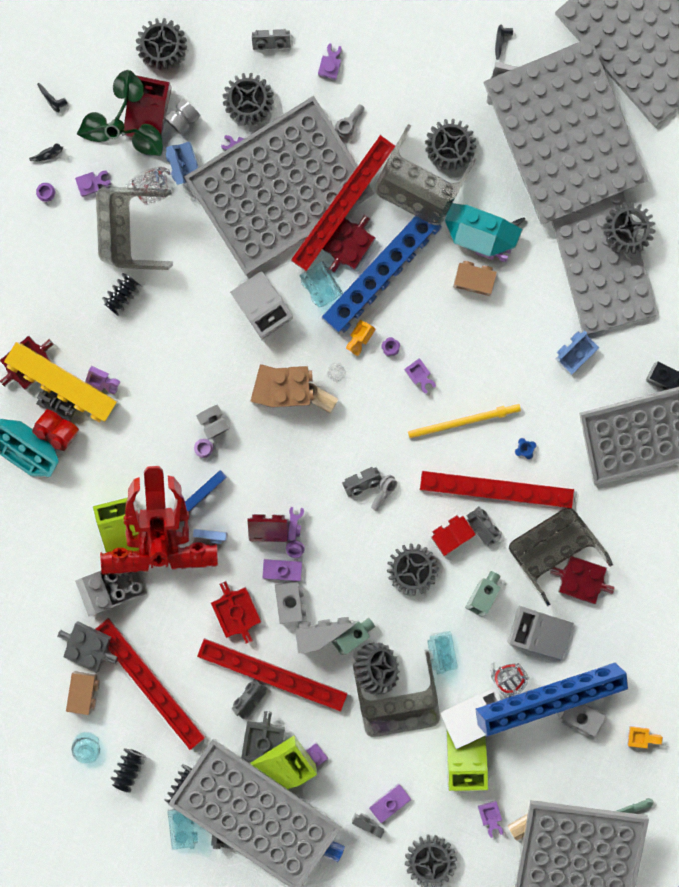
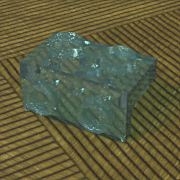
[299,261,343,308]
[427,631,458,675]
[167,809,198,850]

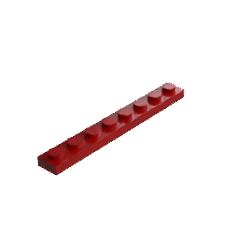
[291,135,396,271]
[419,471,574,508]
[95,618,205,750]
[197,638,348,712]

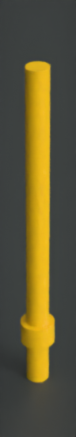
[408,404,521,439]

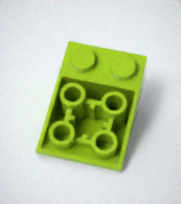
[93,497,139,553]
[446,729,488,791]
[250,735,317,789]

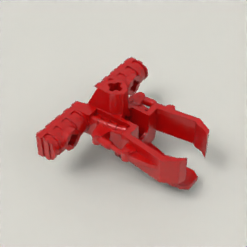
[100,466,218,575]

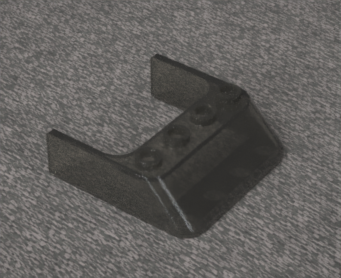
[374,124,476,225]
[96,187,173,270]
[509,508,613,607]
[353,649,440,737]

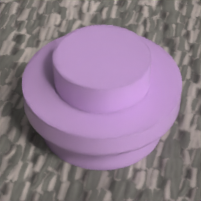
[194,439,213,458]

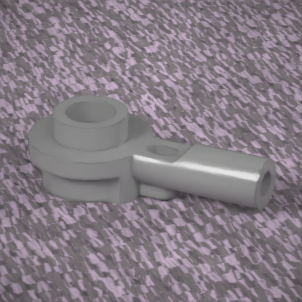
[335,104,365,138]
[371,475,397,510]

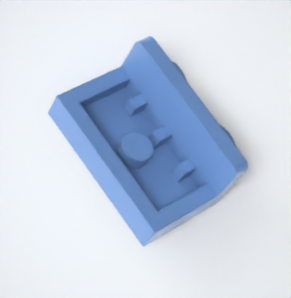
[166,142,199,185]
[555,330,599,375]

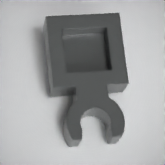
[352,813,385,838]

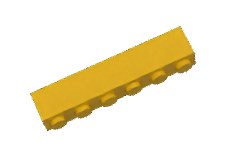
[4,342,118,423]

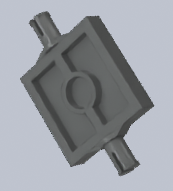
[57,621,118,673]
[241,711,285,762]

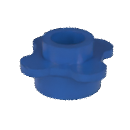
[515,438,536,459]

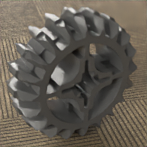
[136,18,187,70]
[222,73,274,125]
[425,119,476,171]
[603,202,656,254]
[387,543,439,595]
[353,642,400,695]
[405,834,457,887]

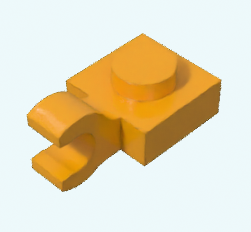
[346,320,376,356]
[627,726,663,749]

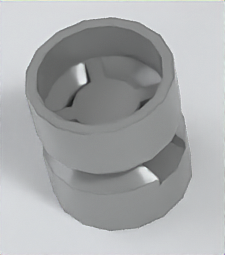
[164,99,201,135]
[196,404,230,440]

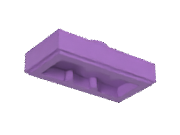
[262,559,302,581]
[369,784,411,823]

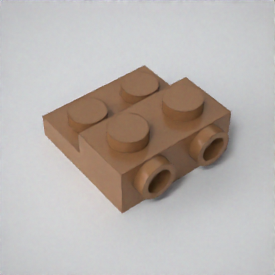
[269,366,314,407]

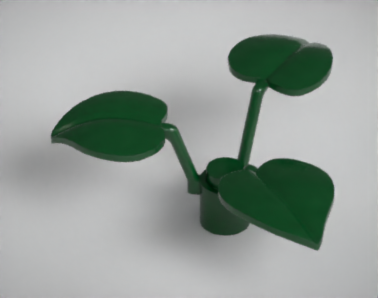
[77,70,163,156]

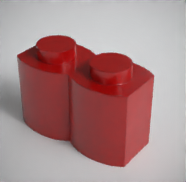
[32,409,79,451]
[431,515,476,556]

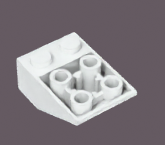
[440,687,501,749]

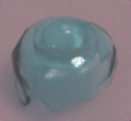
[71,732,101,764]

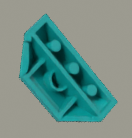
[445,203,523,257]
[0,419,59,477]

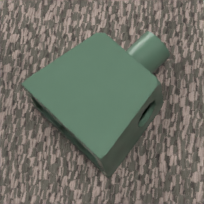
[465,571,501,617]
[331,618,375,655]

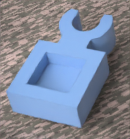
[193,529,227,544]

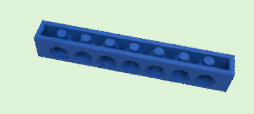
[322,205,443,334]
[475,662,628,737]

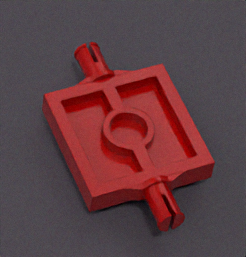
[211,581,262,644]

